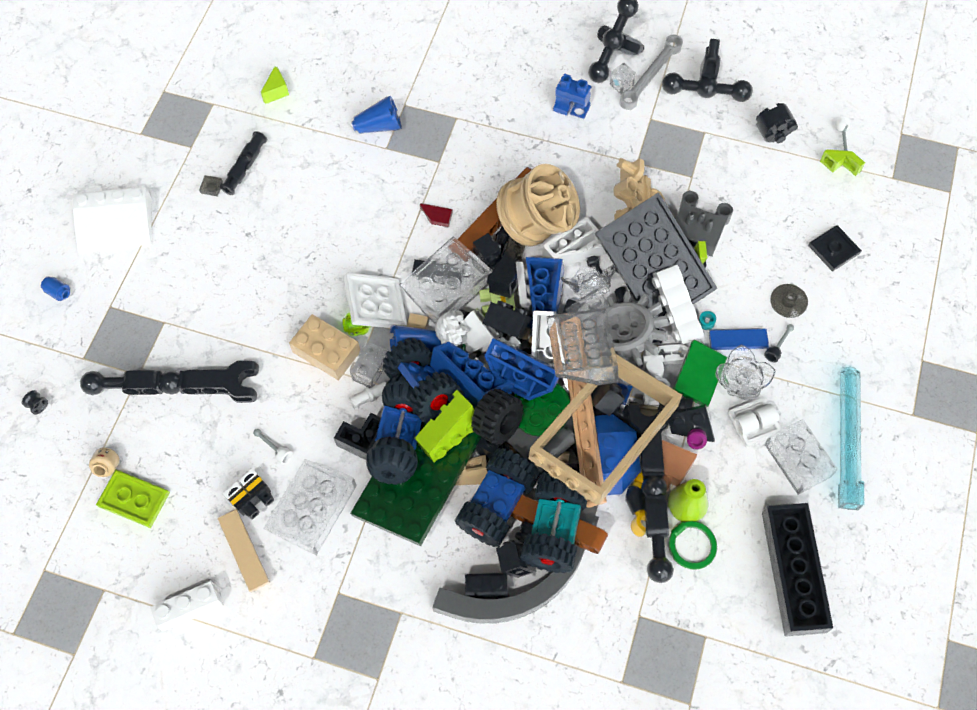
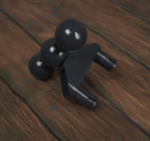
[588,0,644,83]
[662,39,753,102]

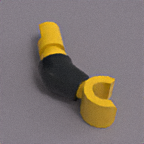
[625,472,646,537]

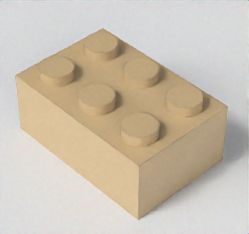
[289,314,361,381]

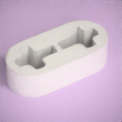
[657,344,689,365]

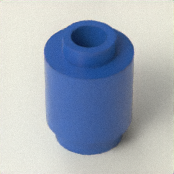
[41,276,70,301]

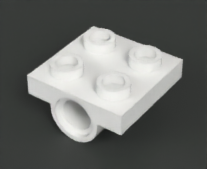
[728,397,782,448]

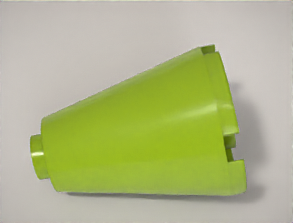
[668,479,709,522]

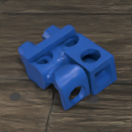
[553,74,591,119]

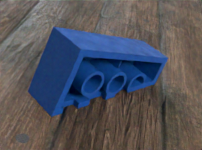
[526,257,564,319]
[430,342,514,409]

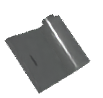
[507,427,575,473]

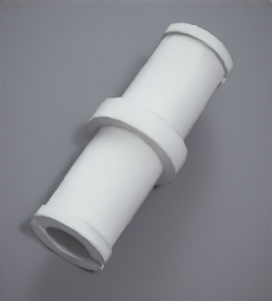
[349,381,386,409]

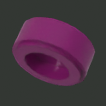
[687,429,707,450]

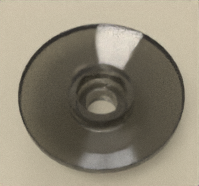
[770,284,808,318]

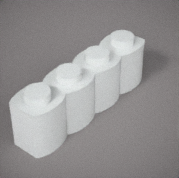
[652,265,704,345]

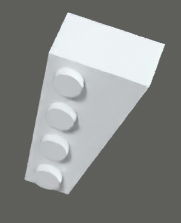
[531,311,569,392]

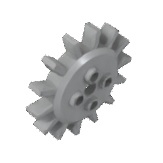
[581,292,669,366]

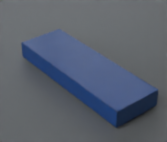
[709,329,769,350]

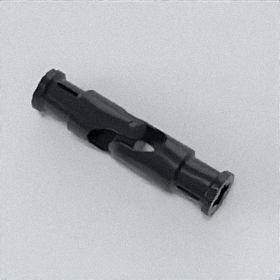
[220,131,267,195]

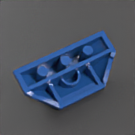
[485,338,561,401]
[594,414,641,496]

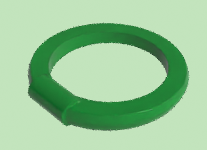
[668,521,717,570]

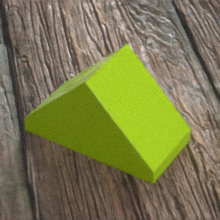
[261,66,289,104]

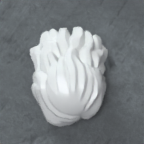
[435,310,469,347]

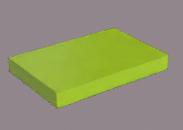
[96,470,170,529]

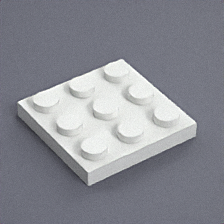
[344,273,407,328]

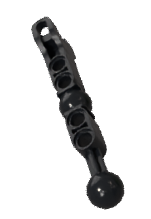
[80,361,259,403]
[628,402,674,583]

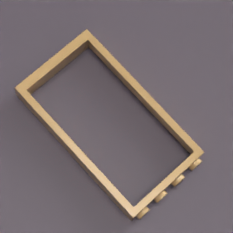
[528,353,682,506]

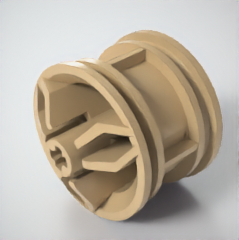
[497,164,580,246]

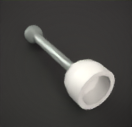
[836,117,851,151]
[253,429,293,465]

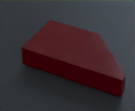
[420,203,453,228]

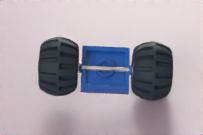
[366,374,422,485]

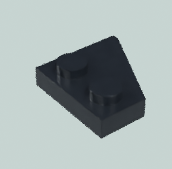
[669,404,715,442]

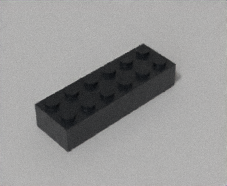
[762,503,834,637]

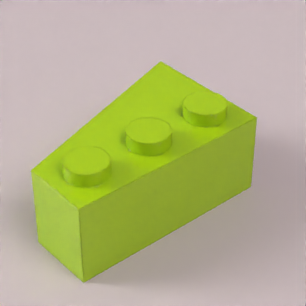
[415,390,474,462]

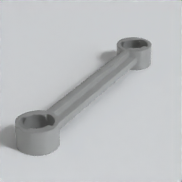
[620,35,683,110]

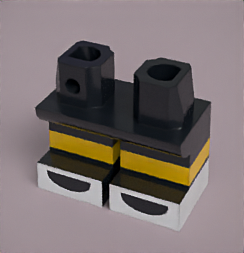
[223,468,274,520]

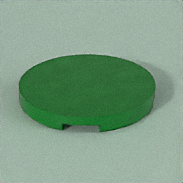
[514,383,570,436]

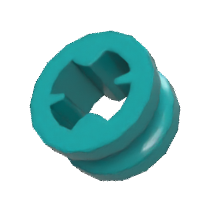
[698,311,717,330]

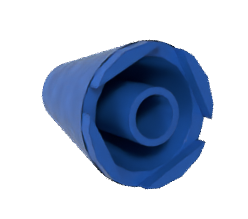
[352,96,402,134]
[390,325,441,352]

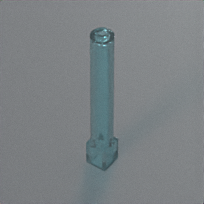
[838,367,864,511]

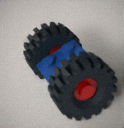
[383,338,464,424]
[454,448,540,547]

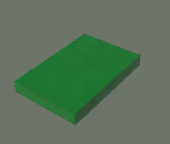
[673,340,727,407]

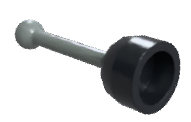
[764,324,794,363]

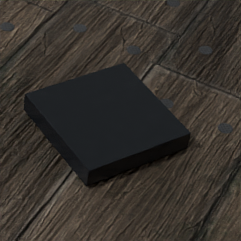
[808,225,862,272]

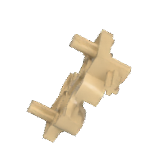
[614,158,665,220]

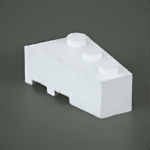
[542,217,607,266]

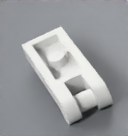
[516,262,531,313]

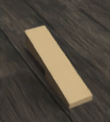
[217,509,270,592]

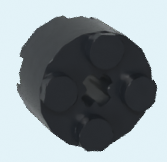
[756,103,798,144]

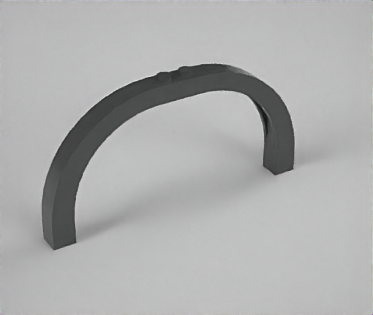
[432,392,599,624]

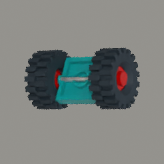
[520,472,587,573]

